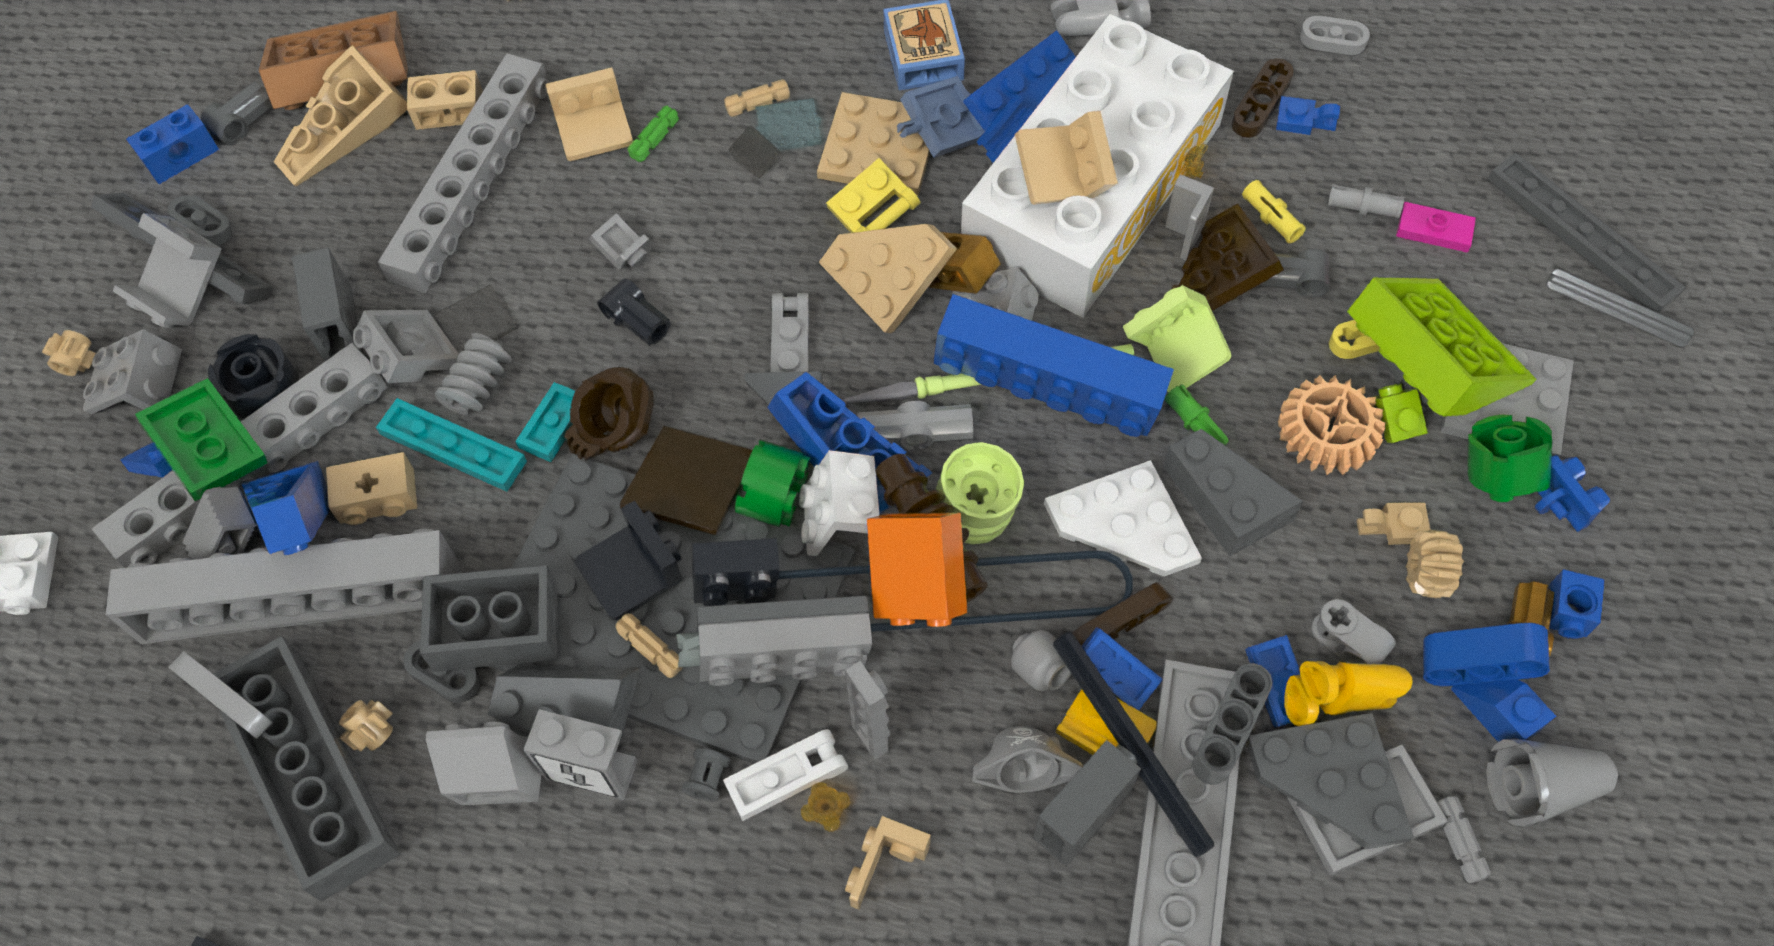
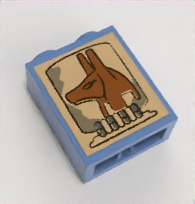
[883,0,965,90]

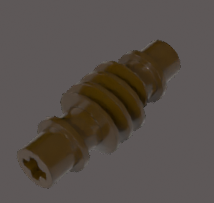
[875,454,988,602]

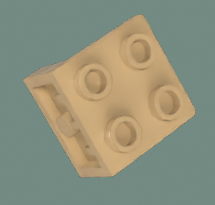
[545,68,633,161]
[1015,111,1118,205]

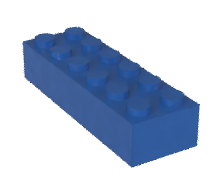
[933,294,1174,437]

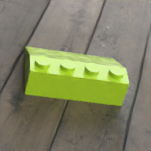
[1347,277,1537,417]

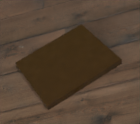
[620,426,753,535]

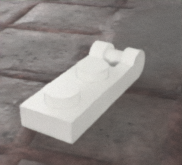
[723,729,849,821]

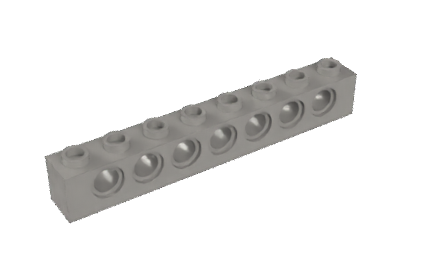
[378,53,550,293]
[91,343,388,568]

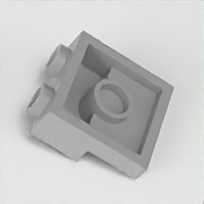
[353,310,459,383]

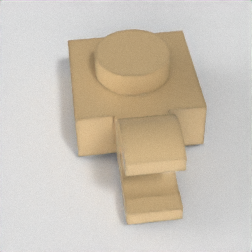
[1357,503,1431,545]

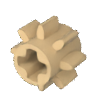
[42,330,96,376]
[339,700,393,752]

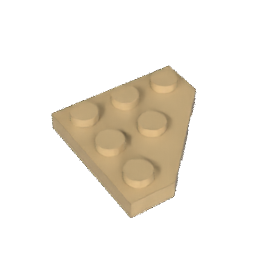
[819,224,957,333]

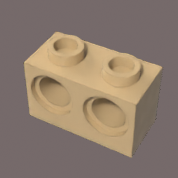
[407,70,483,130]

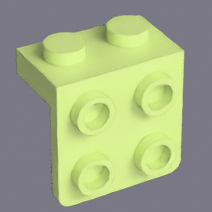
[1123,285,1231,392]

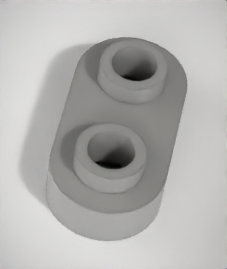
[1300,16,1370,55]

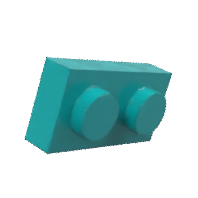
[515,382,575,462]

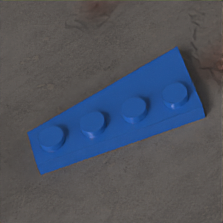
[963,30,1076,131]

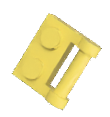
[826,158,921,233]

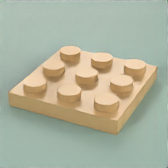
[817,92,930,196]

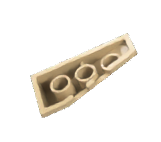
[274,45,407,186]

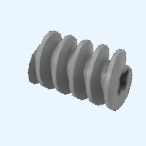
[434,333,512,415]

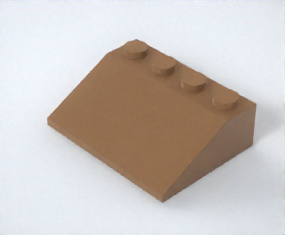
[259,11,408,110]

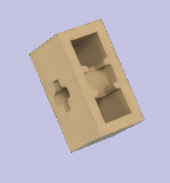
[326,452,417,525]

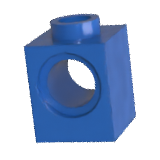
[1549,569,1605,639]

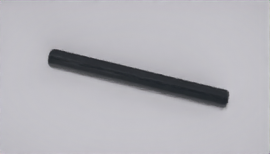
[1053,632,1215,857]

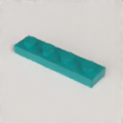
[376,398,527,492]

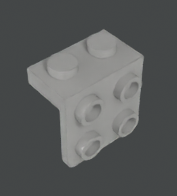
[951,267,1038,321]
[83,329,182,414]

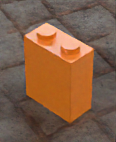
[867,513,967,627]

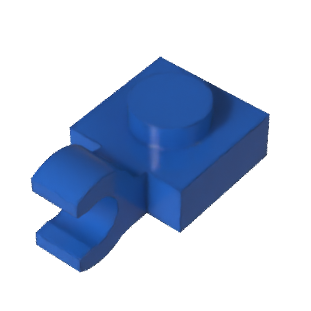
[1276,96,1340,135]

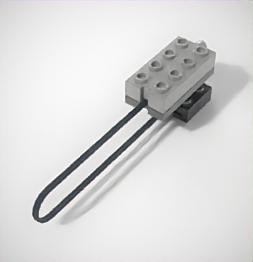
[676,538,1133,686]

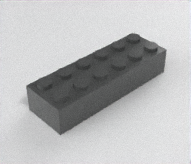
[213,636,400,902]

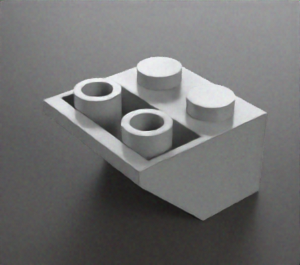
[426,722,542,805]

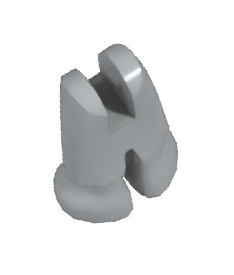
[1051,0,1151,36]

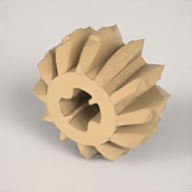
[1405,530,1464,598]

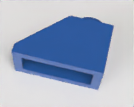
[1451,680,1556,742]

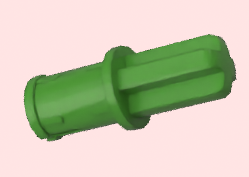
[1164,384,1229,445]

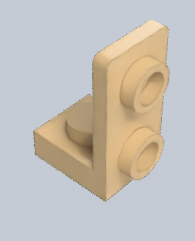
[845,816,931,910]

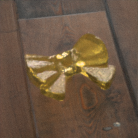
[1184,143,1208,180]

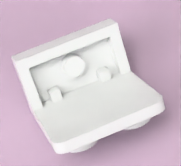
[799,450,880,556]

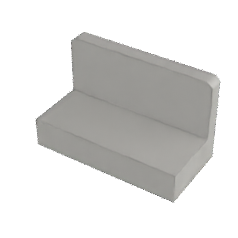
[1165,174,1214,260]

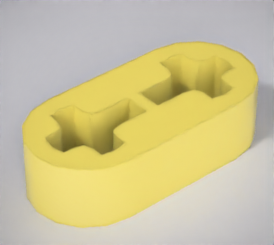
[1329,320,1380,359]

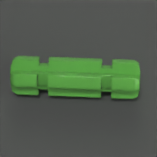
[627,105,679,162]

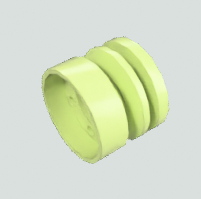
[935,442,1024,545]

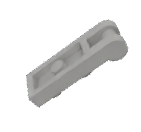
[771,293,809,372]

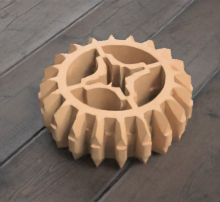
[1278,375,1385,475]

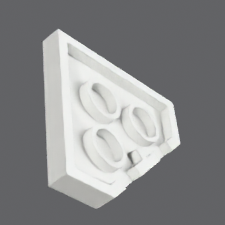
[1044,460,1202,577]

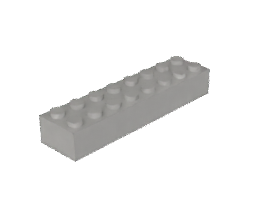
[106,529,460,644]

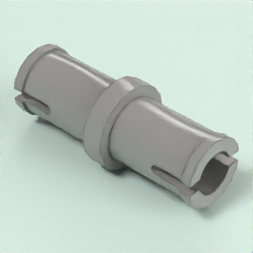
[1328,184,1405,219]

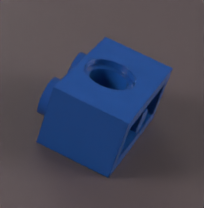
[126,104,219,184]

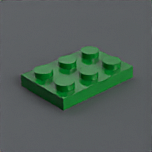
[135,378,268,501]

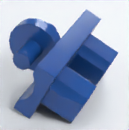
[1535,455,1610,532]

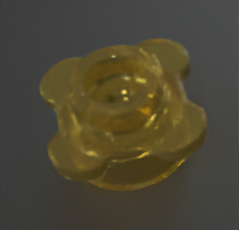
[801,782,850,832]

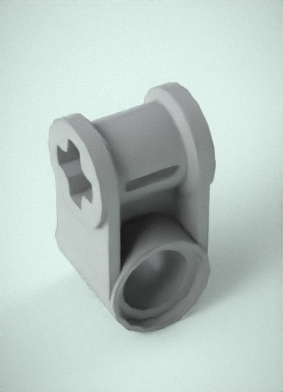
[1311,599,1396,664]

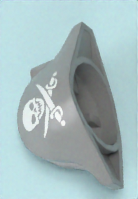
[972,726,1083,793]

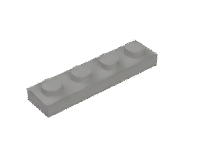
[845,661,891,760]

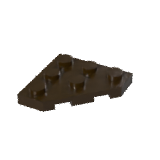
[1171,203,1284,311]

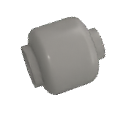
[1011,630,1071,691]

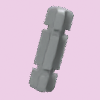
[1437,796,1491,883]

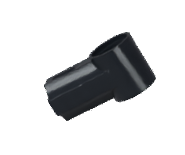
[597,278,671,346]

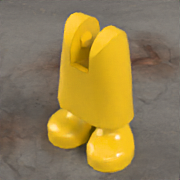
[1284,661,1413,726]

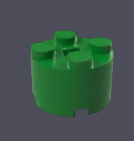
[1467,414,1552,502]
[735,439,811,528]

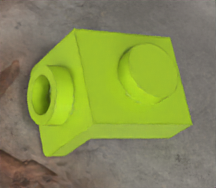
[1374,384,1428,443]

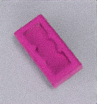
[1396,202,1476,253]

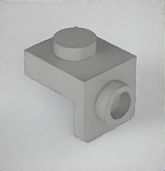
[589,213,649,270]

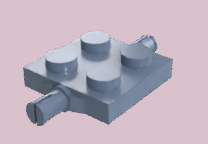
[897,76,985,158]

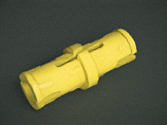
[1242,180,1306,243]

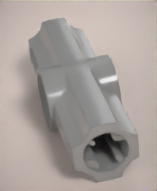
[857,401,974,450]

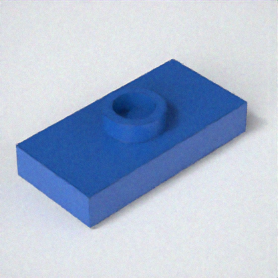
[1082,627,1163,711]
[1245,635,1300,728]

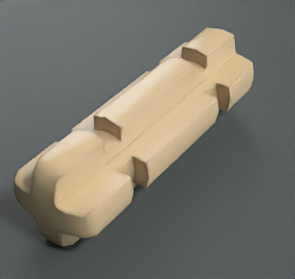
[724,79,790,117]
[615,613,683,678]

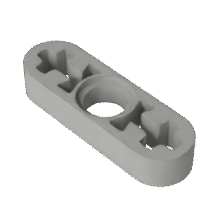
[168,651,272,739]

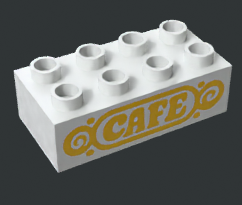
[961,14,1234,318]

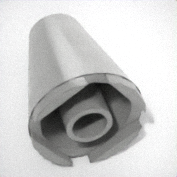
[1486,738,1618,827]

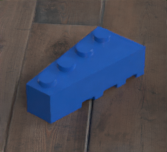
[767,372,932,515]
[241,461,330,555]

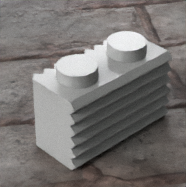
[182,487,257,560]

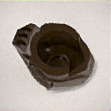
[565,367,654,461]

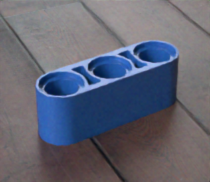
[1423,623,1550,686]

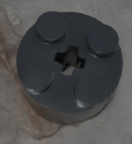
[208,334,300,419]

